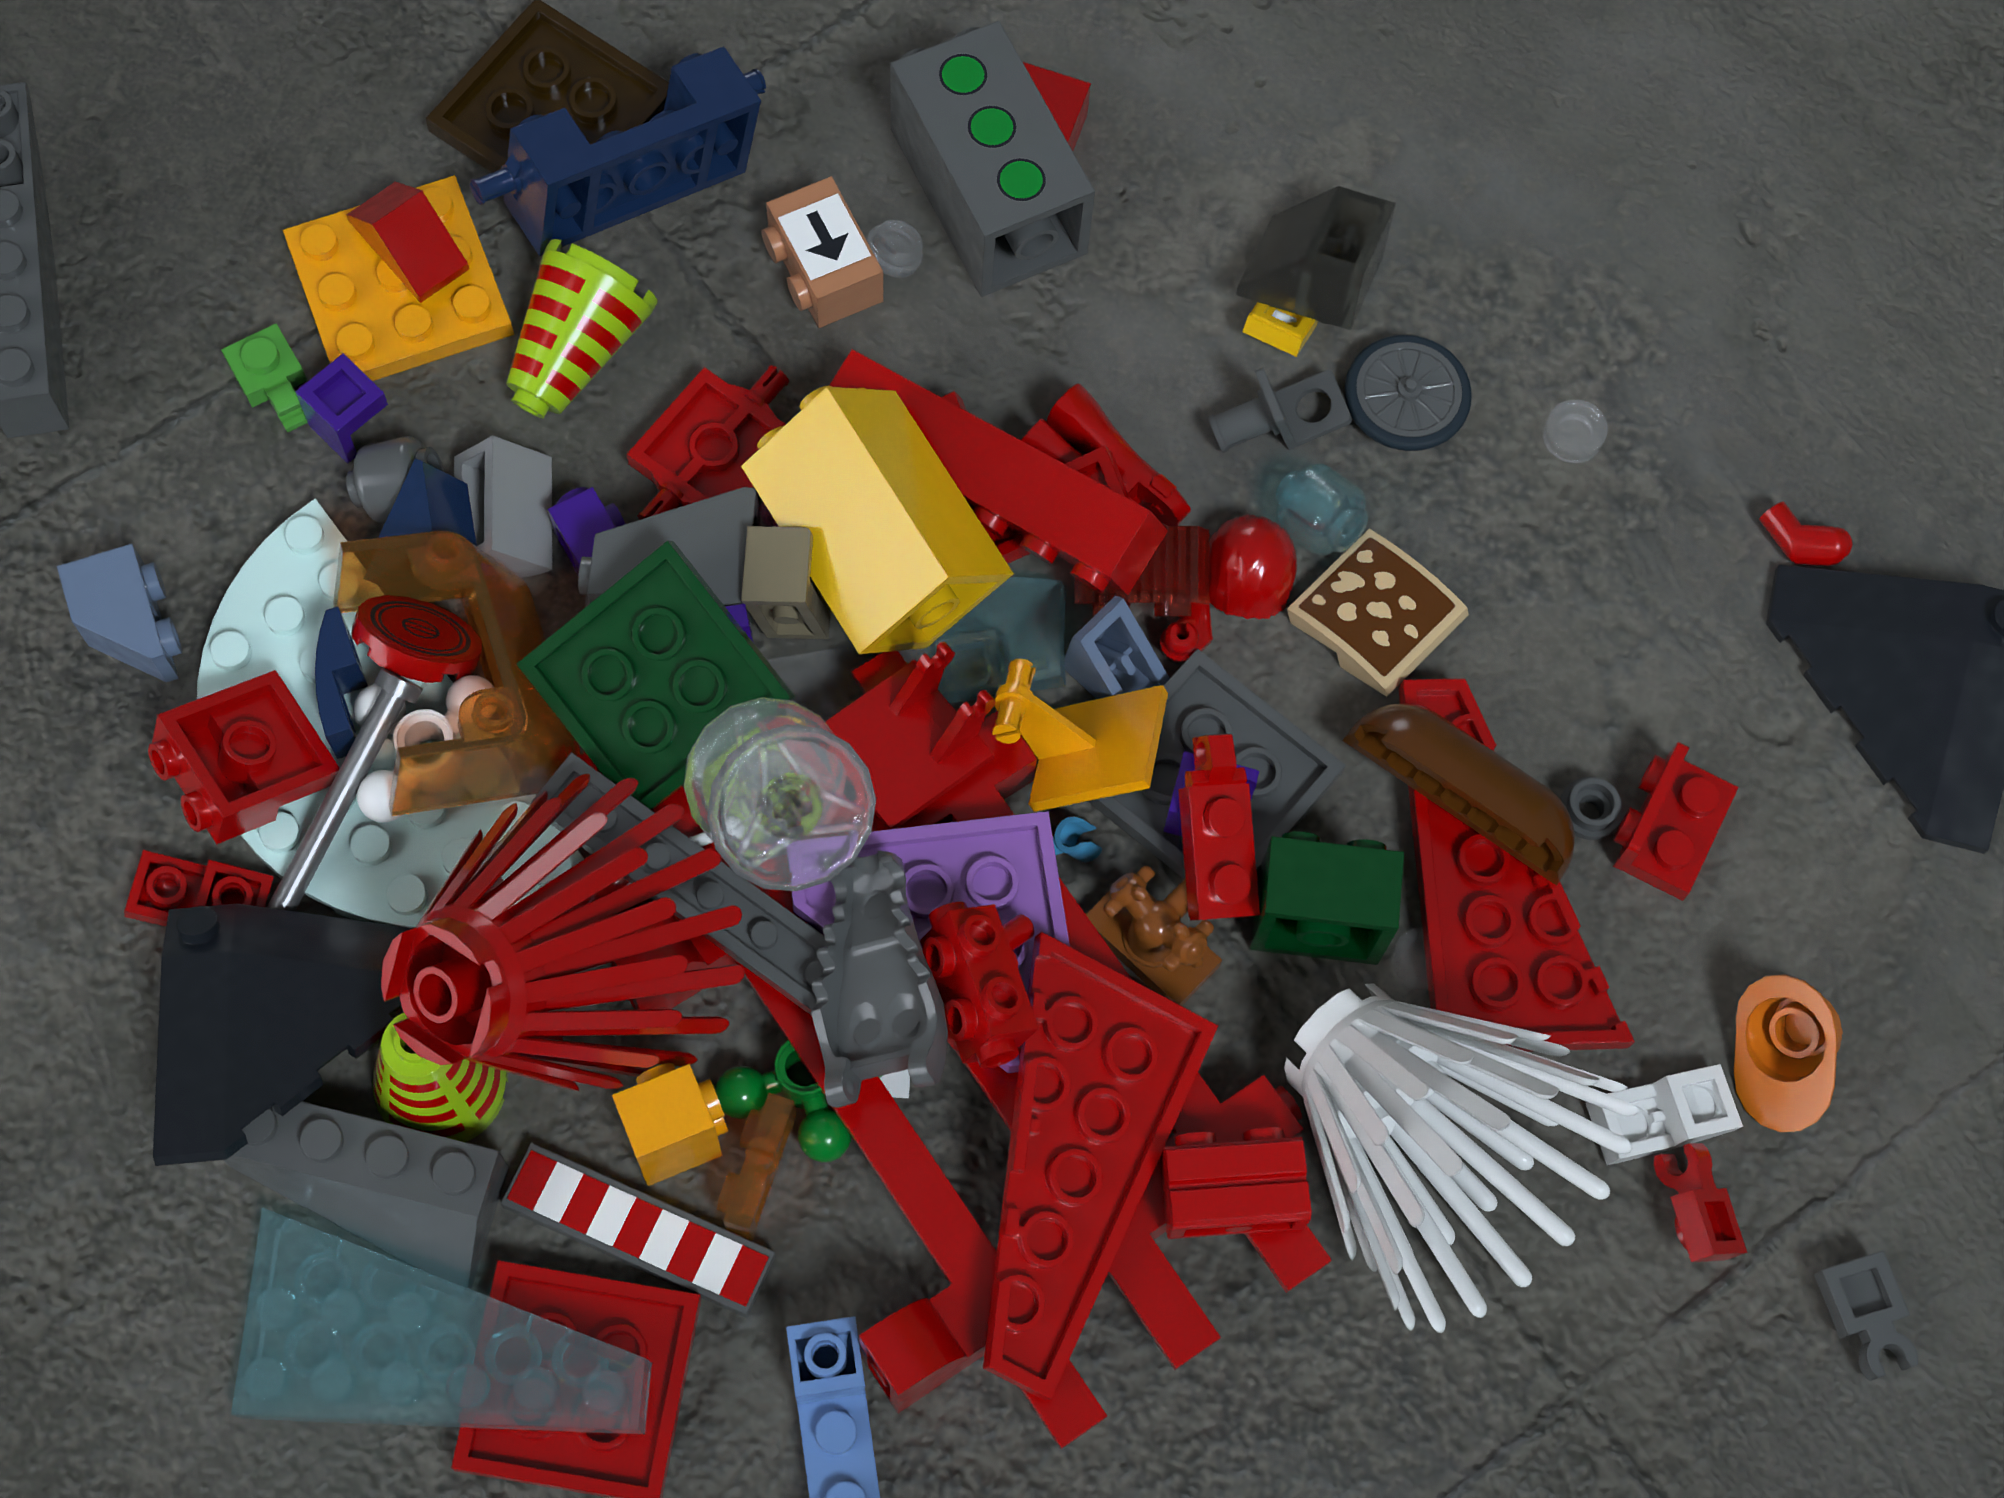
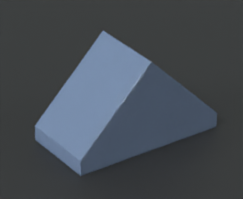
[1062,596,1170,699]

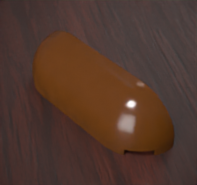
[1342,703,1575,886]

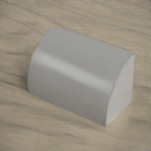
[454,435,552,579]

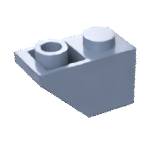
[57,544,182,682]

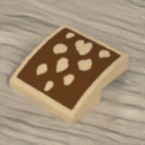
[1287,529,1469,697]

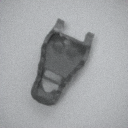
[811,851,948,1108]

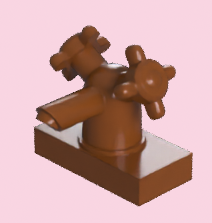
[1086,866,1222,1006]

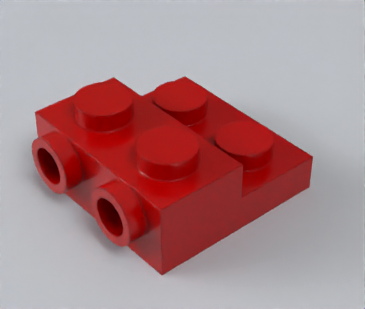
[148,670,340,845]

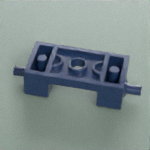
[470,46,766,256]

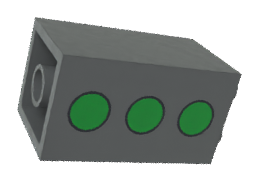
[890,21,1095,297]

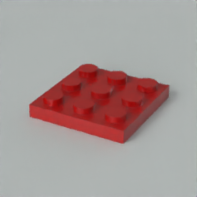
[451,1260,702,1498]

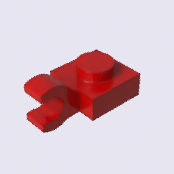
[1654,1143,1747,1262]

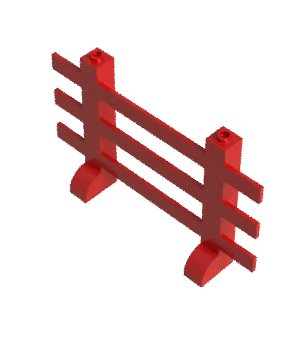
[607,651,1332,1449]

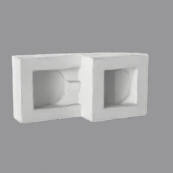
[1585,1064,1743,1166]

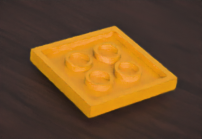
[283,175,514,381]

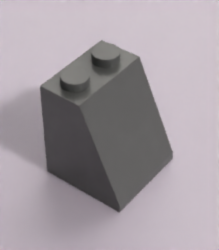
[578,487,760,630]

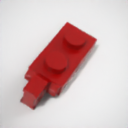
[1178,734,1260,921]

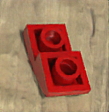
[124,850,274,926]

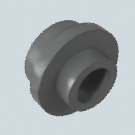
[1560,777,1623,840]

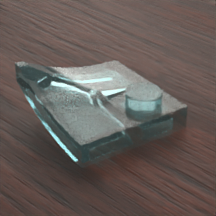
[935,577,1066,703]

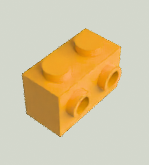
[612,1063,728,1186]

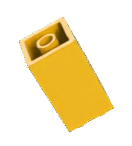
[741,386,1014,654]

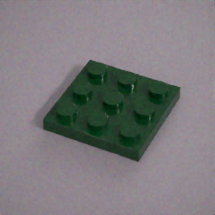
[517,541,795,811]

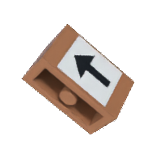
[761,176,883,328]

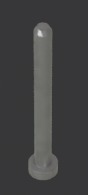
[267,668,423,912]

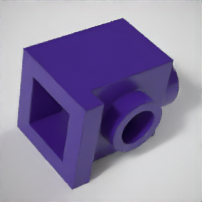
[548,487,626,577]

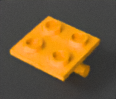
[992,658,1168,812]

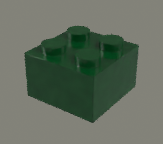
[1249,831,1404,965]

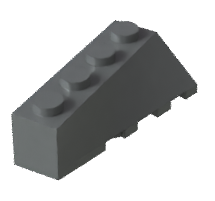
[223,1102,509,1298]

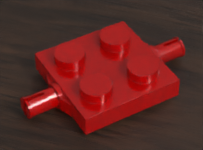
[626,365,790,520]

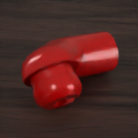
[1759,501,1853,566]
[1160,583,1213,662]

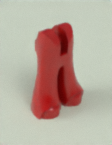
[1021,383,1192,544]

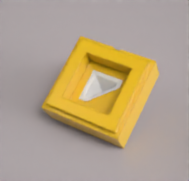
[1242,286,1322,357]

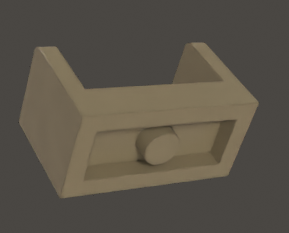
[741,526,831,639]

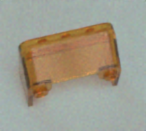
[333,531,580,816]

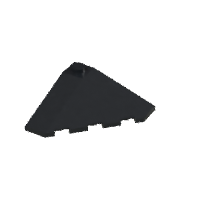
[1766,565,2004,854]
[153,904,413,1166]

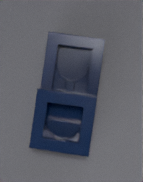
[315,606,368,759]

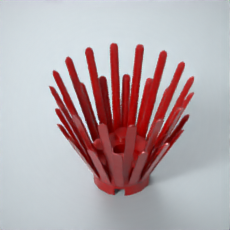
[381,773,745,1091]

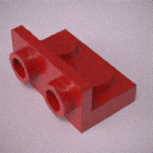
[1613,742,1739,901]

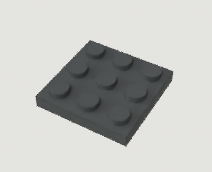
[1088,648,1346,879]

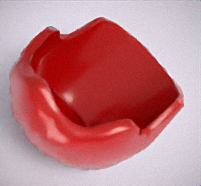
[1203,514,1297,619]

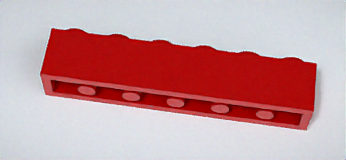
[829,349,1168,595]

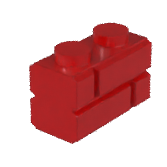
[1160,1127,1312,1239]

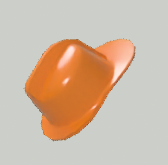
[1734,974,1843,1132]

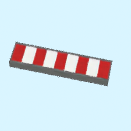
[501,1143,776,1318]

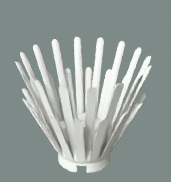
[1284,984,1639,1333]

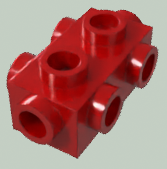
[920,902,1039,1069]

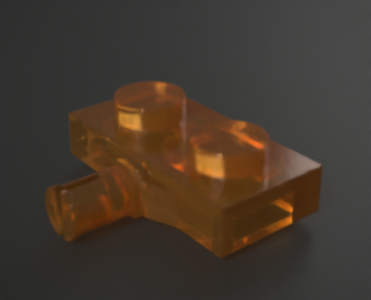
[717,1093,796,1242]

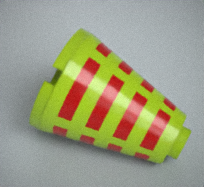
[506,239,658,419]
[372,1013,508,1142]

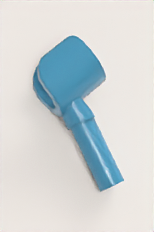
[1053,816,1102,862]

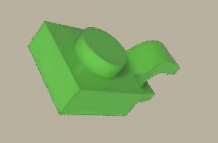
[221,323,308,433]

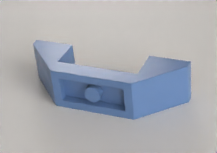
[786,1316,880,1498]

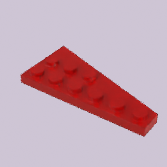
[1398,678,1635,1052]
[983,931,1218,1400]

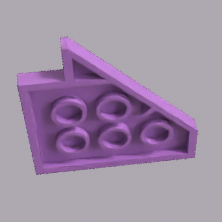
[786,811,1070,1073]

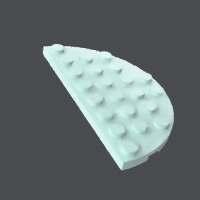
[197,499,584,928]

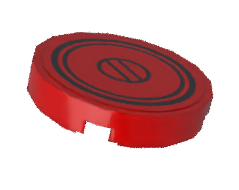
[352,595,482,683]

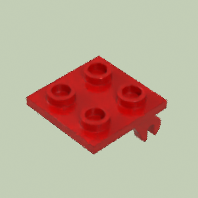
[811,642,996,830]

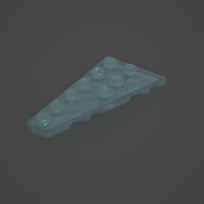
[231,1208,652,1434]

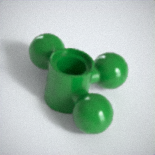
[715,1040,884,1163]

